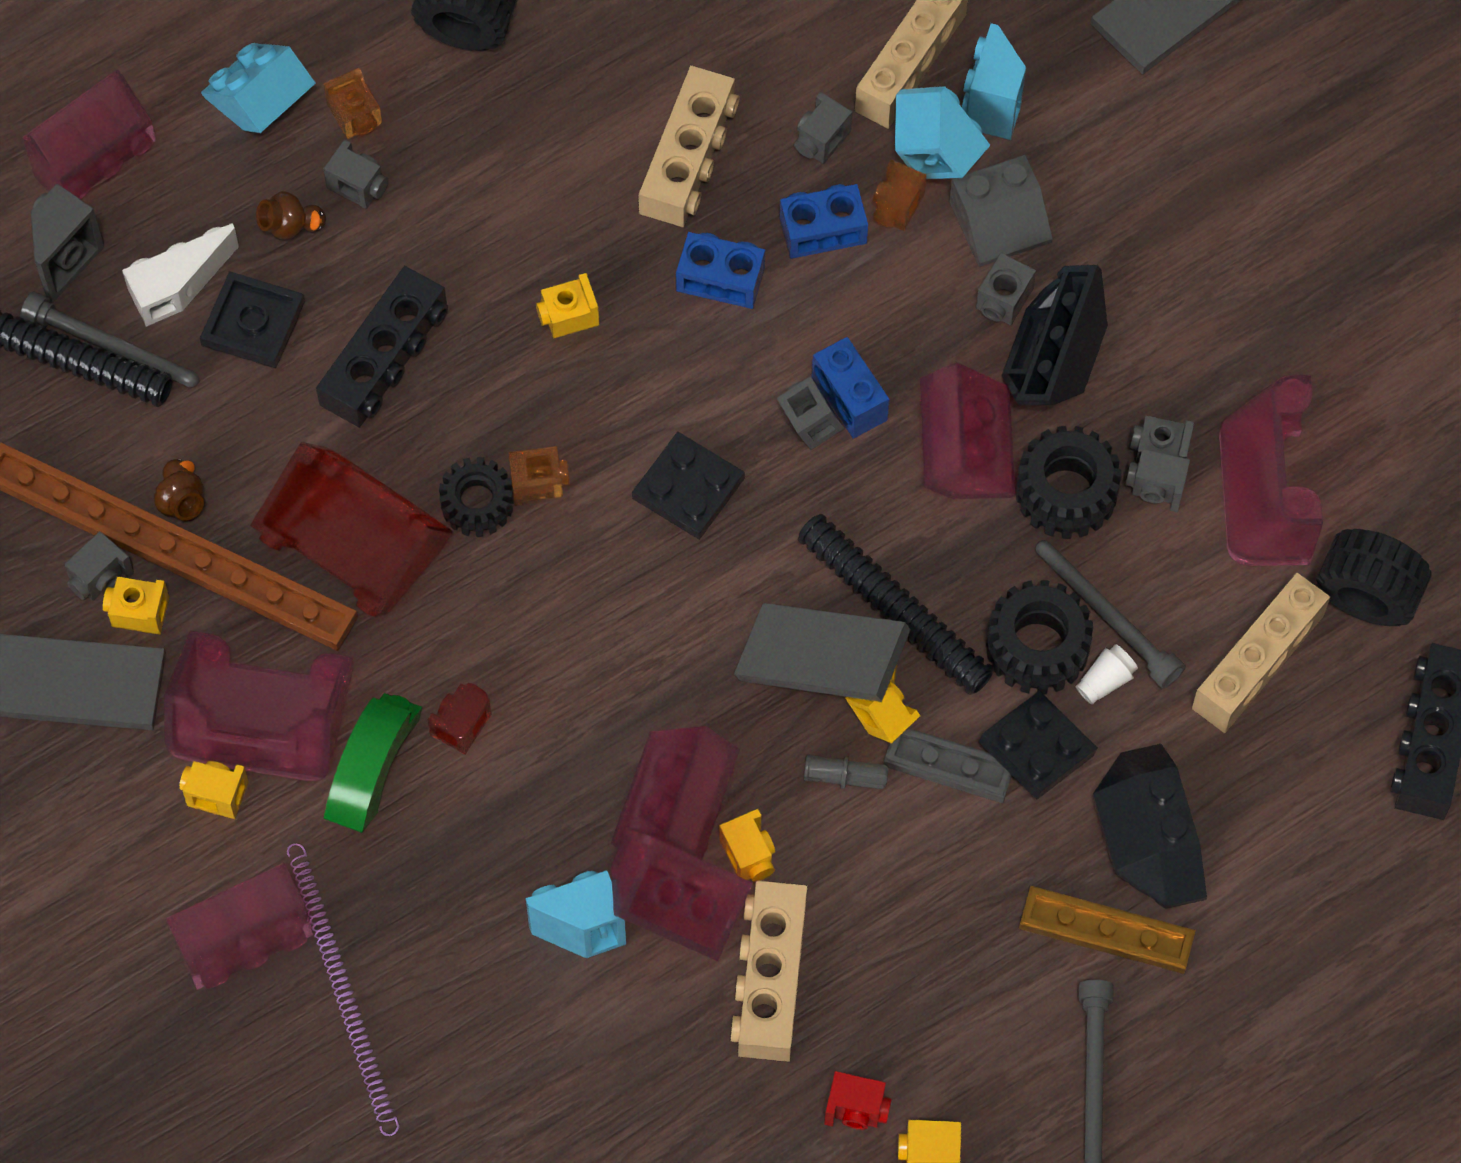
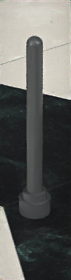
[20,291,199,387]
[1036,540,1186,689]
[1079,980,1113,1163]

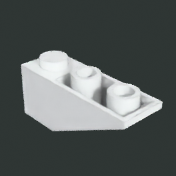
[122,223,239,327]

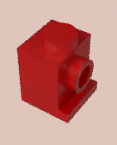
[825,1071,892,1130]

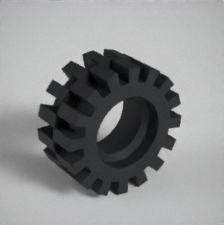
[439,457,514,537]

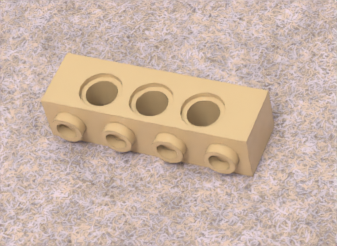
[855,0,968,129]
[638,65,740,227]
[1192,573,1330,733]
[731,881,807,1062]

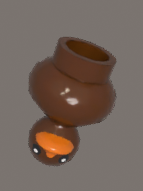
[256,191,326,239]
[154,459,204,521]

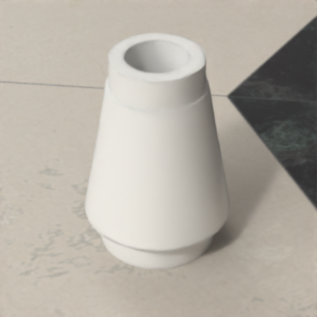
[1075,644,1138,704]

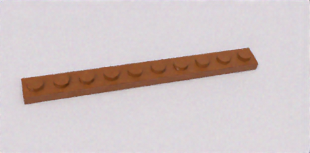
[0,443,358,651]

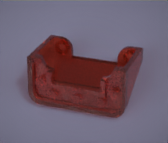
[250,442,453,617]

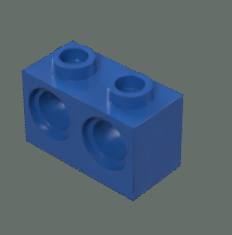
[779,184,868,259]
[676,232,765,309]
[812,337,889,439]

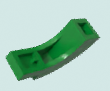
[323,693,422,833]

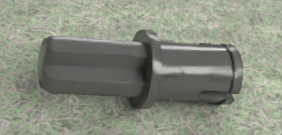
[804,754,888,789]

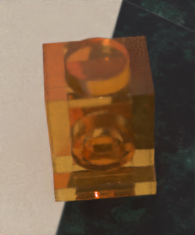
[323,68,382,139]
[873,159,927,231]
[508,446,570,506]

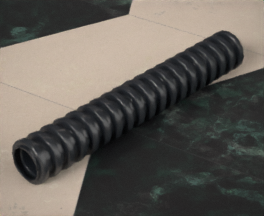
[0,310,172,407]
[798,514,994,695]

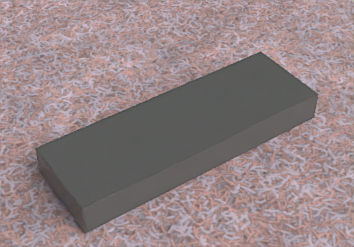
[883,728,1012,803]

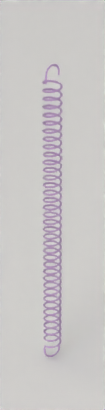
[287,843,399,1136]

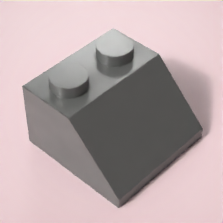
[949,155,1053,267]
[31,184,104,303]

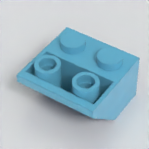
[962,23,1026,140]
[201,43,316,133]
[895,86,990,179]
[526,870,626,958]

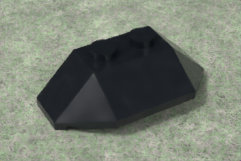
[1002,265,1108,405]
[1093,744,1207,909]

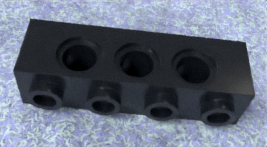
[316,265,448,428]
[1390,643,1461,820]

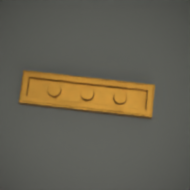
[1019,886,1196,974]

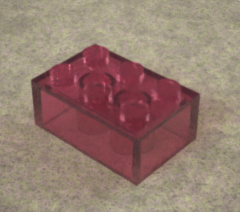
[166,863,313,990]

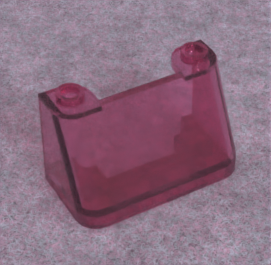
[1219,375,1323,566]
[164,631,353,781]

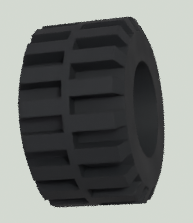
[411,0,517,51]
[1016,426,1121,539]
[1316,528,1432,627]
[986,580,1093,694]

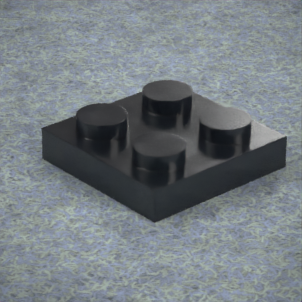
[200,271,305,368]
[632,431,745,540]
[979,691,1098,800]

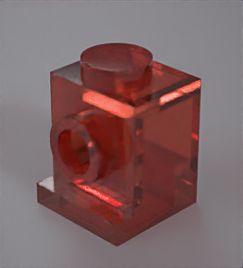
[427,683,492,755]

